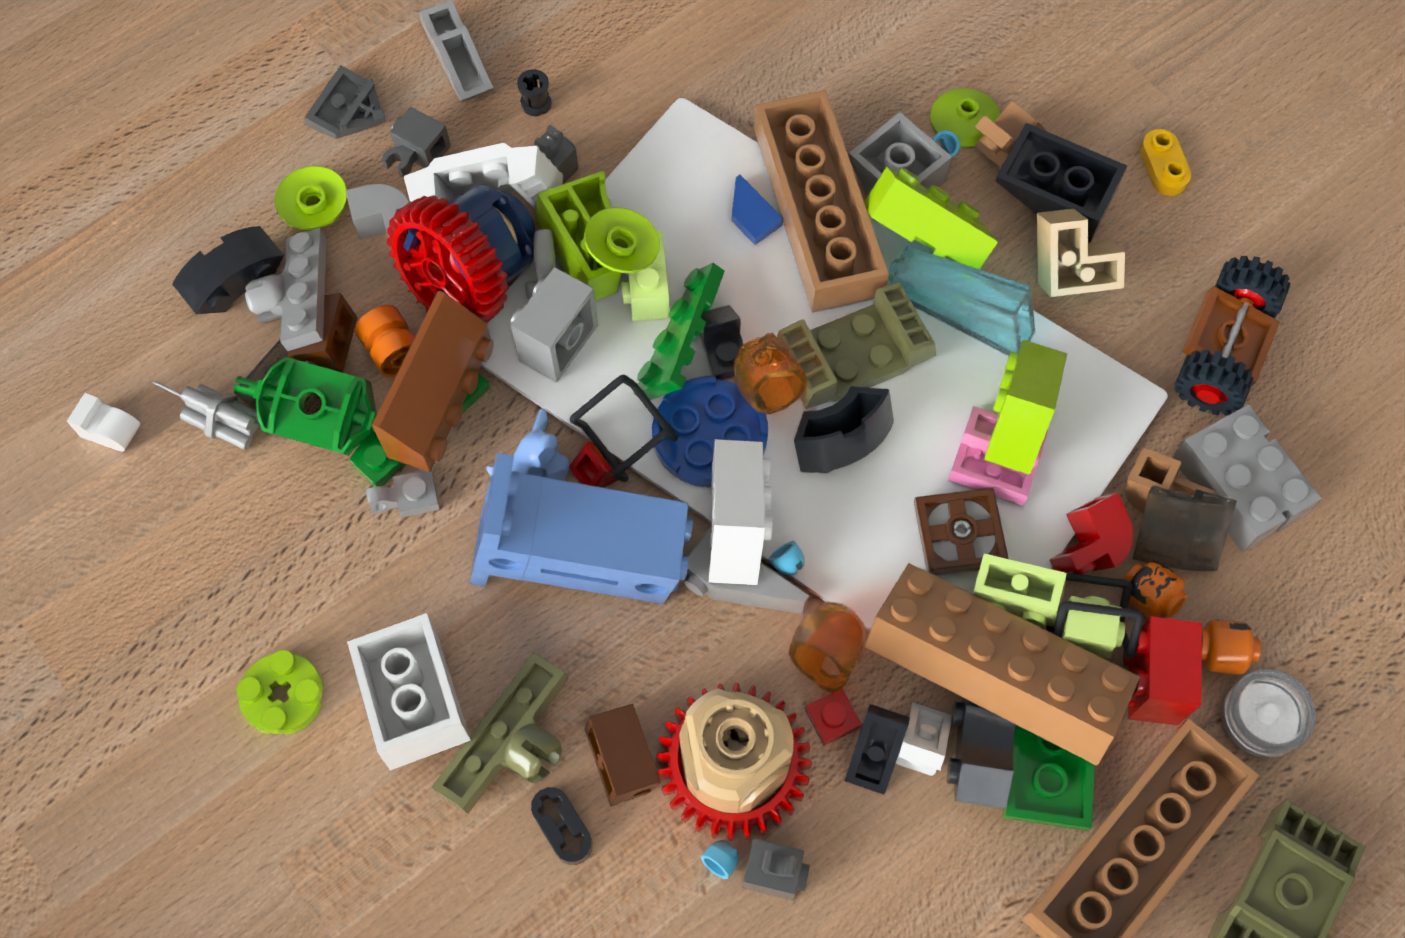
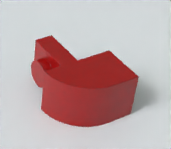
[1049,492,1133,574]

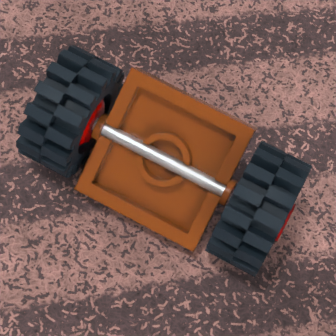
[1175,256,1290,416]

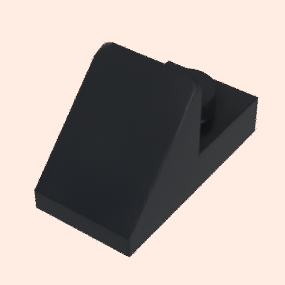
[699,305,751,380]
[845,704,910,795]

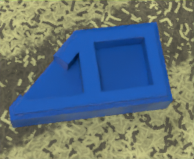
[732,174,783,245]

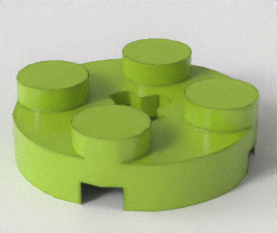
[236,650,324,735]

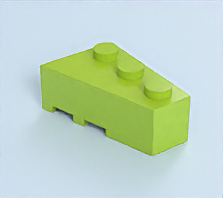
[535,170,621,301]

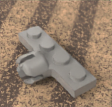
[245,228,327,351]

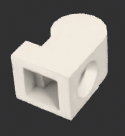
[67,393,141,451]

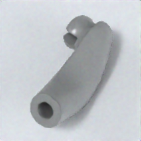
[525,229,556,300]

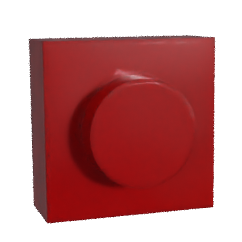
[805,688,862,746]

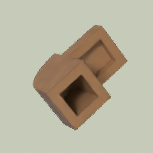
[975,101,1046,168]
[1125,447,1216,530]

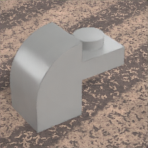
[345,184,409,249]

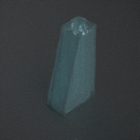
[888,246,1036,356]

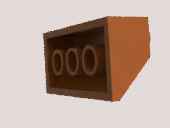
[372,291,494,472]

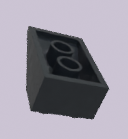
[995,123,1127,243]

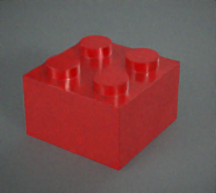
[1123,616,1202,726]

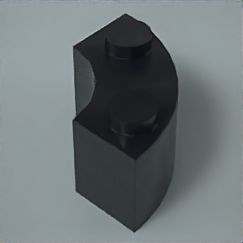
[172,226,285,314]
[794,386,894,473]
[947,697,1016,809]

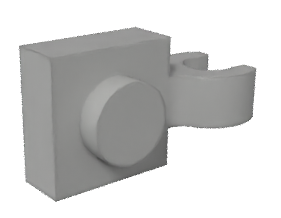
[366,470,440,518]

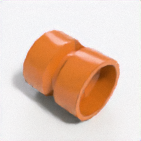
[354,305,415,377]

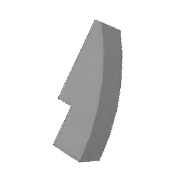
[420,0,493,103]

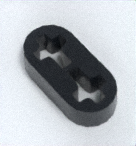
[531,787,593,865]

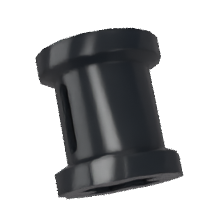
[517,69,552,117]

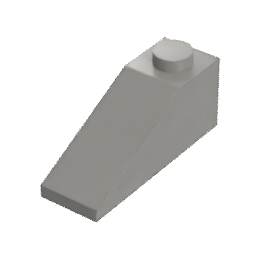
[684,528,809,614]

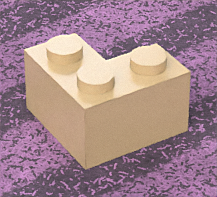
[1037,209,1125,297]

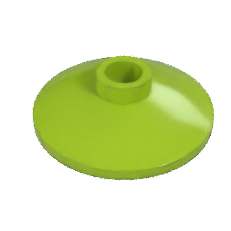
[930,88,1000,148]
[274,166,348,230]
[584,207,660,273]

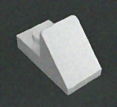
[896,702,952,776]

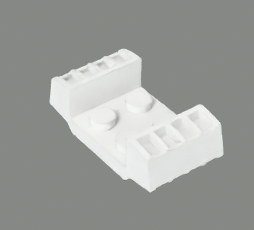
[404,143,563,209]

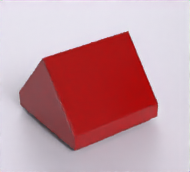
[569,441,617,488]

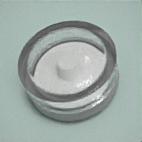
[1221,669,1316,759]

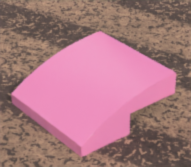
[948,406,1048,506]

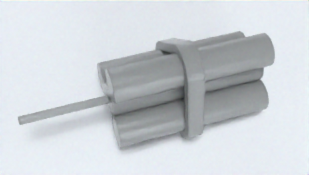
[153,381,261,450]

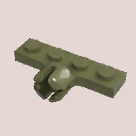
[431,652,569,814]

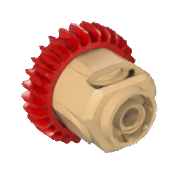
[656,683,812,841]

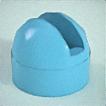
[932,130,960,158]
[769,541,805,576]
[701,840,739,879]

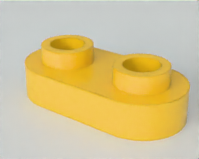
[1140,129,1191,196]

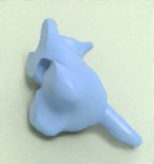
[486,409,569,481]

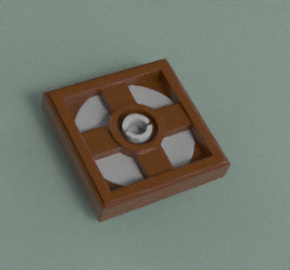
[914,488,1009,576]

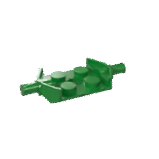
[233,357,377,456]

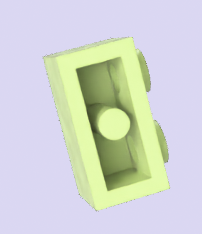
[621,230,670,321]
[974,554,1067,629]
[1061,596,1125,659]

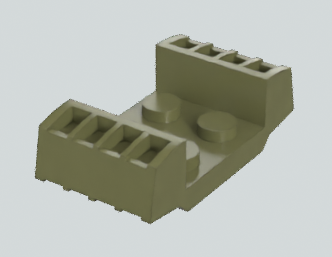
[773,282,936,409]
[1208,799,1366,938]

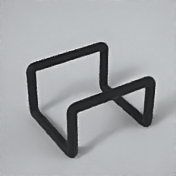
[570,374,678,482]
[1046,571,1144,658]

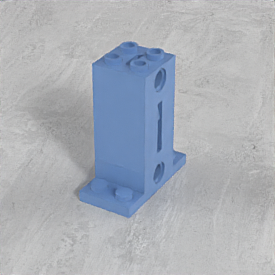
[469,453,693,604]

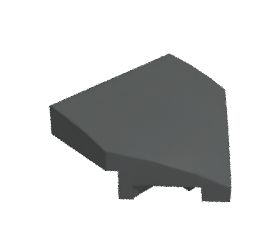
[305,65,385,139]

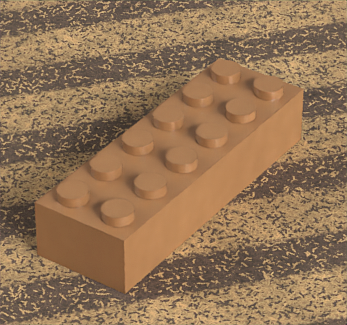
[754,90,889,313]
[865,563,1140,766]
[1021,718,1260,938]

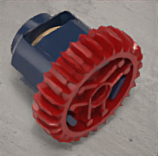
[387,185,535,323]

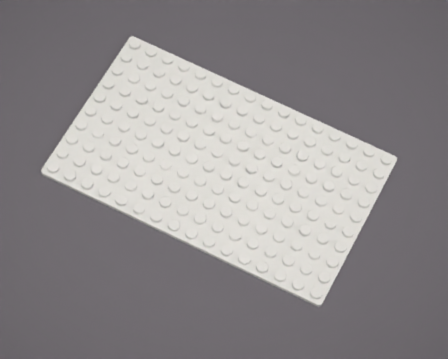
[481,98,1168,632]

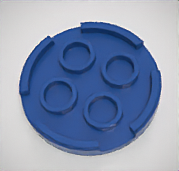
[652,376,768,487]

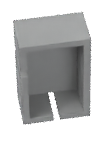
[1173,404,1322,552]

